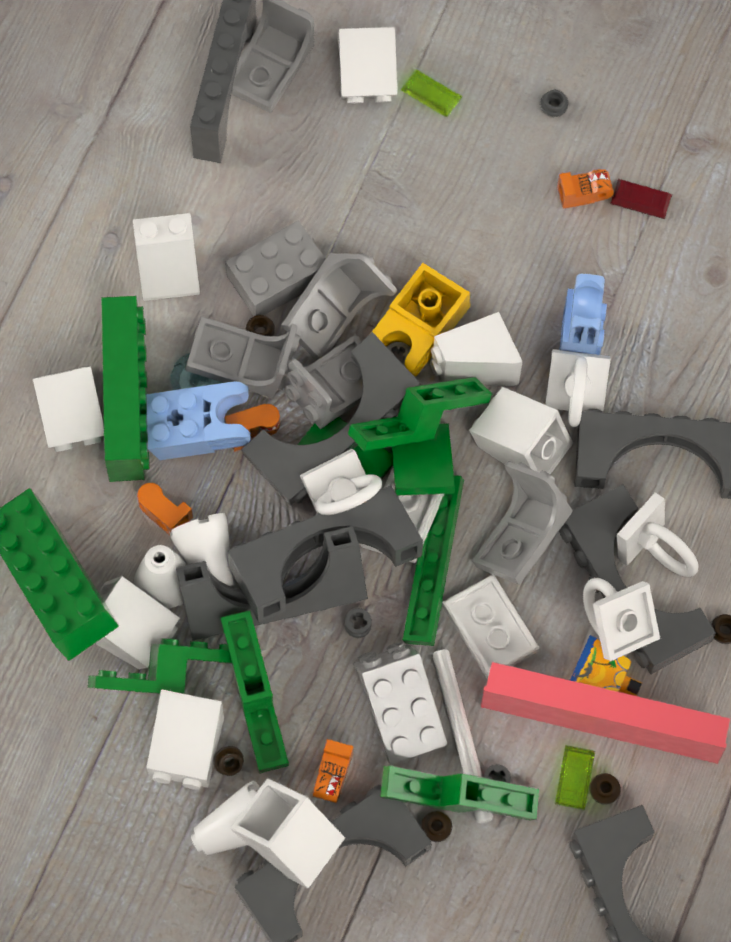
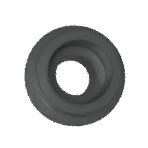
[540,90,568,117]

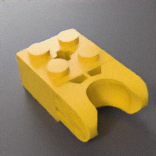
[370,263,471,377]

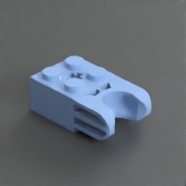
[559,274,607,355]
[146,381,251,460]

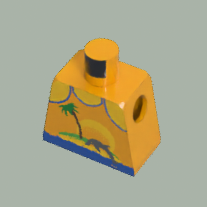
[570,635,642,696]

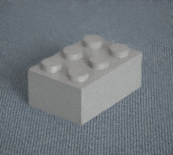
[225,220,325,316]

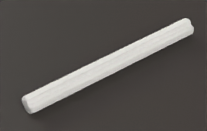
[433,649,493,824]

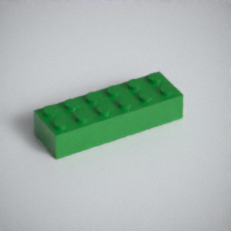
[101,296,150,482]
[0,488,119,661]

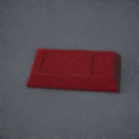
[610,179,672,219]

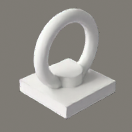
[545,349,611,427]
[300,449,382,515]
[617,492,699,577]
[583,578,660,661]

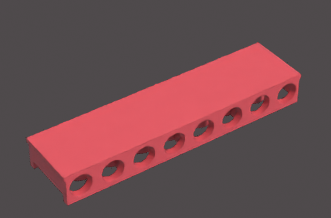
[481,662,730,764]

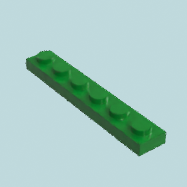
[402,475,464,646]

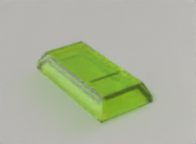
[401,69,462,118]
[555,745,595,810]

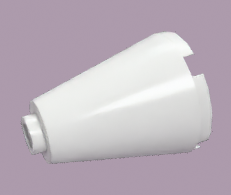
[169,513,234,587]
[134,545,187,610]
[191,781,260,855]

